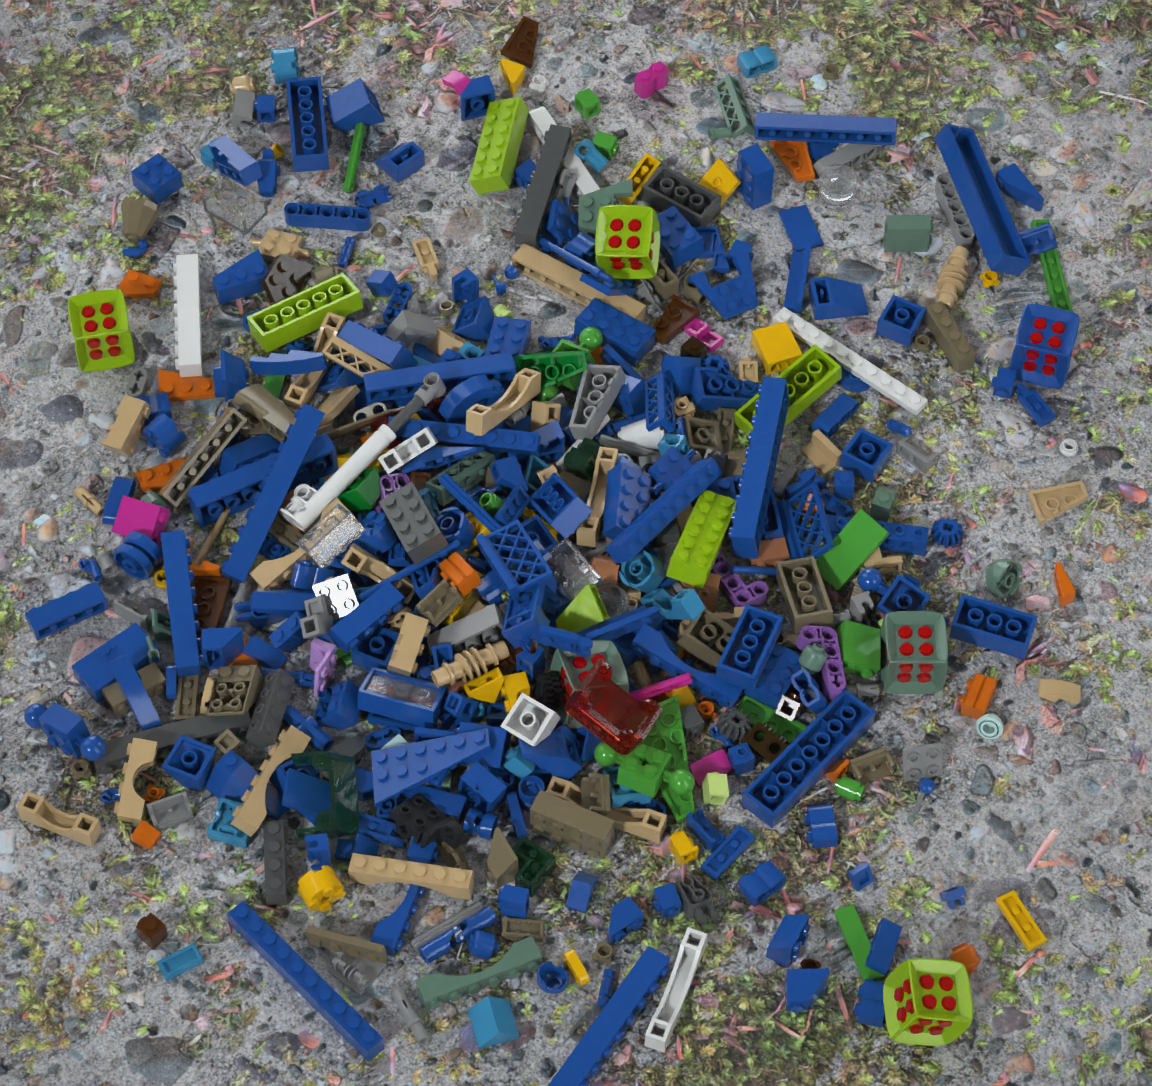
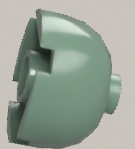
[985,559,1023,599]

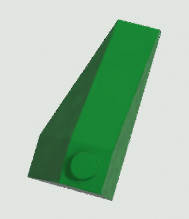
[515,351,588,390]
[338,466,380,511]

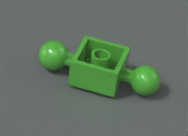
[536,327,603,401]
[594,740,695,798]

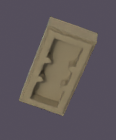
[502,917,545,942]

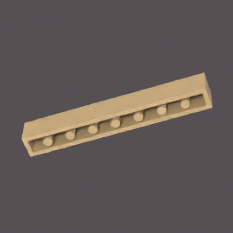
[512,243,646,321]

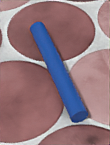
[731,565,776,575]

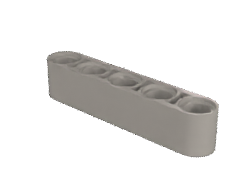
[813,144,891,182]
[935,173,975,250]

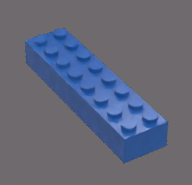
[464,316,532,429]
[187,433,338,528]
[741,689,876,828]

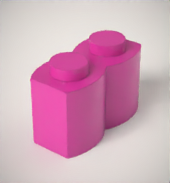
[634,61,669,99]

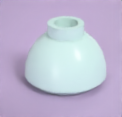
[976,713,1003,740]

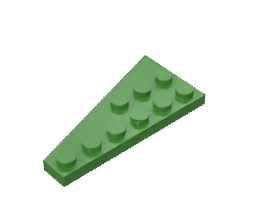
[624,694,695,824]

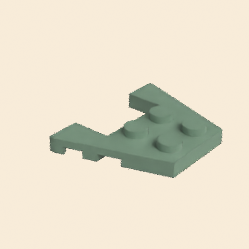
[578,179,633,234]

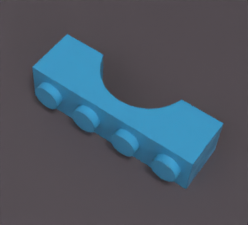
[640,588,705,620]

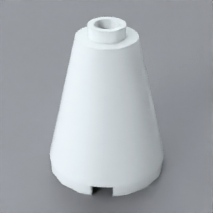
[618,417,668,450]

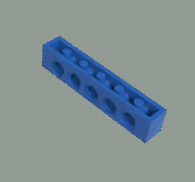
[811,513,929,556]

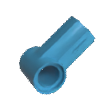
[575,139,609,173]

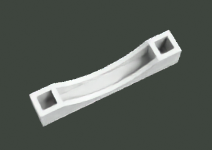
[644,927,707,1053]

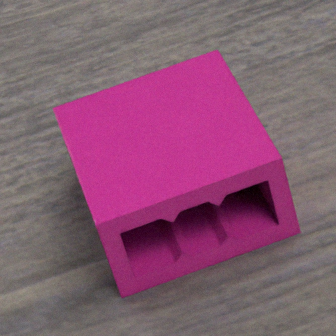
[112,495,170,546]

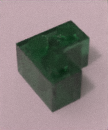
[564,438,605,482]
[512,835,556,898]

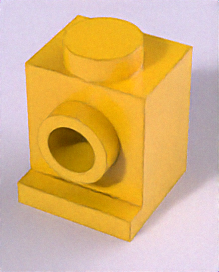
[668,830,699,866]

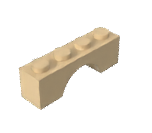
[341,543,415,604]
[114,737,158,824]
[17,791,102,847]

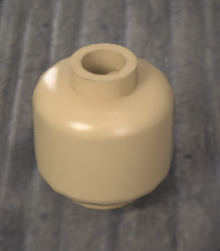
[230,74,257,94]

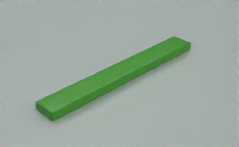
[1031,219,1078,334]

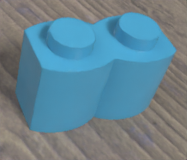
[737,45,777,78]

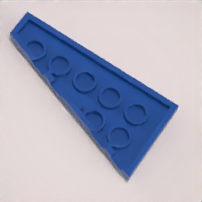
[371,728,492,808]

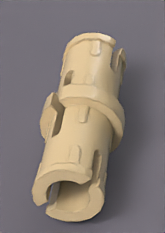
[74,485,105,518]

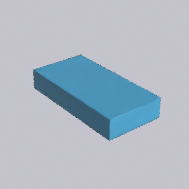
[157,943,204,982]

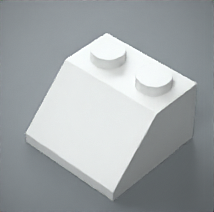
[500,693,560,747]

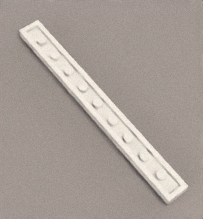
[773,307,928,415]

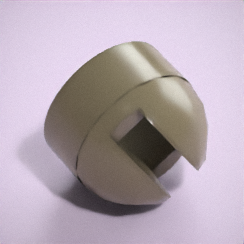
[371,222,386,238]
[439,300,455,316]

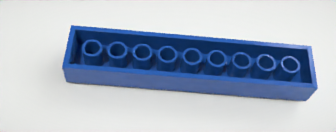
[729,377,789,559]

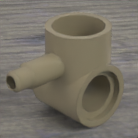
[683,275,718,306]

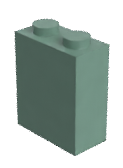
[883,215,934,252]

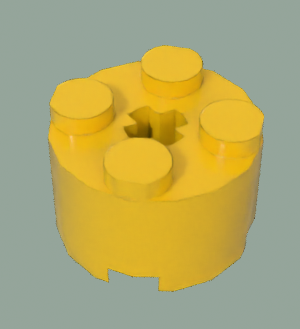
[296,865,346,913]

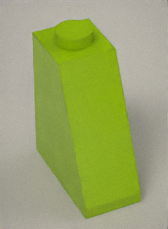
[556,583,610,633]

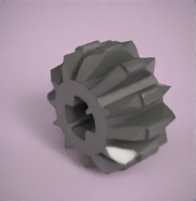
[717,708,752,742]

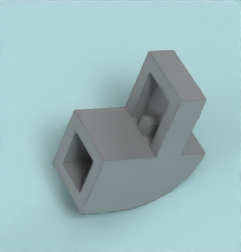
[299,596,333,639]

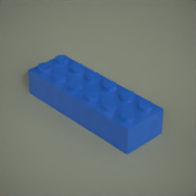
[286,77,329,172]

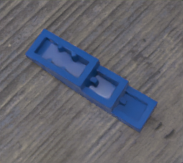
[249,350,328,375]
[108,653,163,731]

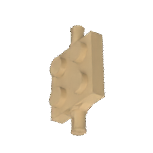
[250,228,310,261]

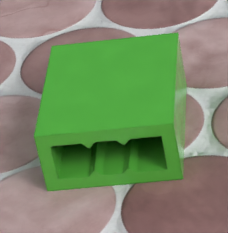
[837,620,881,678]

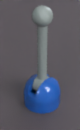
[907,778,936,823]

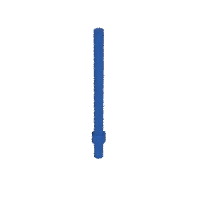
[538,237,614,283]
[356,539,461,603]

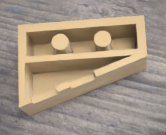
[100,395,151,458]
[387,612,431,677]

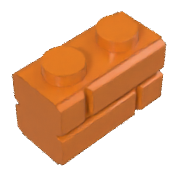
[439,552,482,596]
[959,673,998,720]

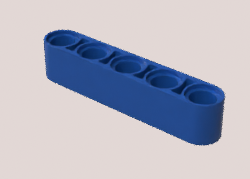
[284,203,372,232]

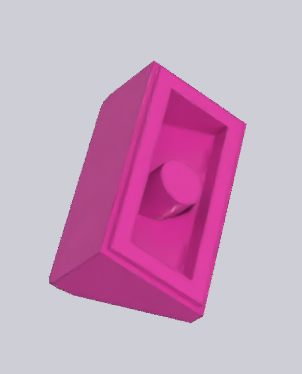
[688,749,733,787]

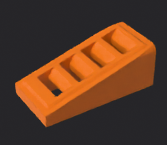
[1053,562,1076,606]

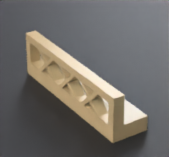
[321,335,394,378]

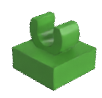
[335,649,353,669]

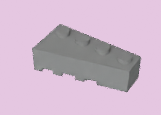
[569,364,626,440]
[426,604,506,657]

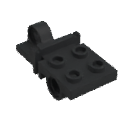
[389,793,469,849]

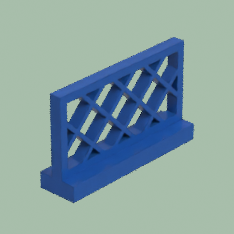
[777,482,834,560]
[475,519,554,601]
[576,605,659,641]

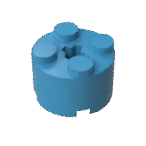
[271,47,300,84]
[619,550,666,593]

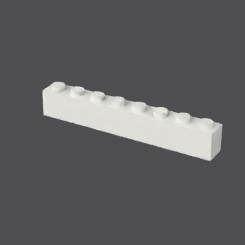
[173,254,203,377]

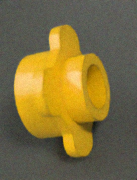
[979,270,1000,288]

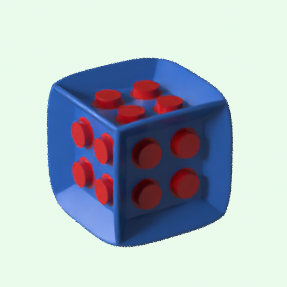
[1009,304,1080,388]

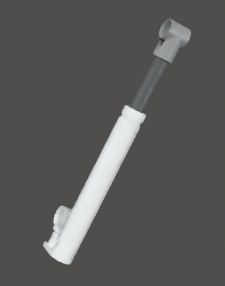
[279,372,446,531]

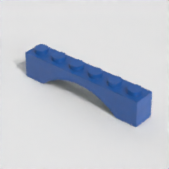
[629,623,743,709]
[343,767,467,825]
[370,837,440,957]

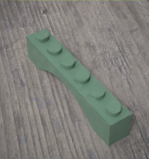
[416,936,542,1010]

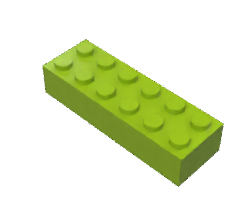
[469,96,529,195]
[247,273,363,353]
[734,344,842,436]
[666,489,737,589]

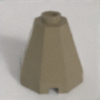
[121,196,160,243]

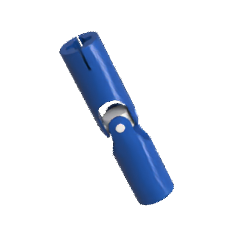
[418,905,498,964]

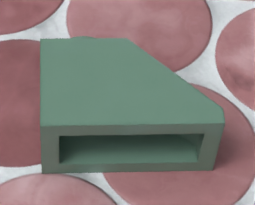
[870,485,899,522]

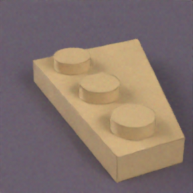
[1027,481,1088,526]

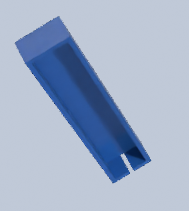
[935,124,1031,276]

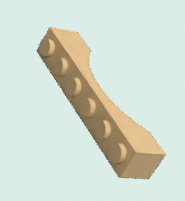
[284,312,346,410]
[466,368,541,436]
[576,446,619,548]
[249,498,356,591]
[231,725,311,837]
[546,776,667,843]
[348,853,475,900]

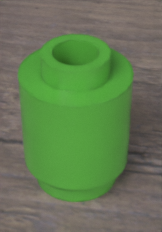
[479,492,505,517]
[834,776,866,801]

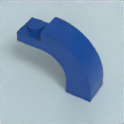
[438,375,506,423]

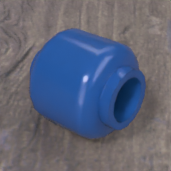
[467,930,499,960]

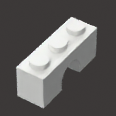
[378,426,438,474]

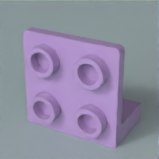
[309,638,337,697]

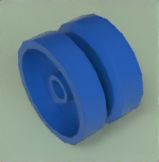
[113,531,163,580]

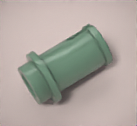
[708,126,731,141]

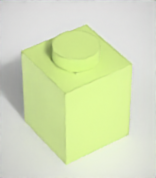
[702,772,729,805]

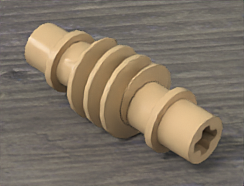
[936,246,969,312]
[431,641,510,688]

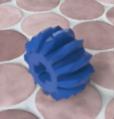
[700,353,730,375]
[931,516,964,549]

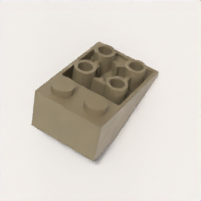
[207,665,264,716]

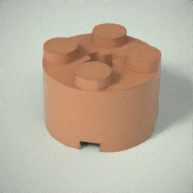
[589,555,621,597]

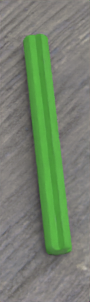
[343,122,366,193]

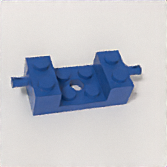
[501,568,558,652]

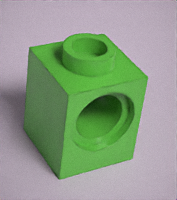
[574,88,601,120]
[592,131,619,161]

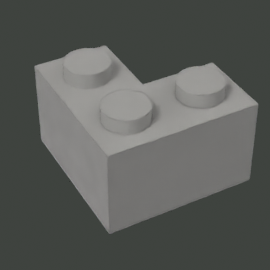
[384,310,438,349]

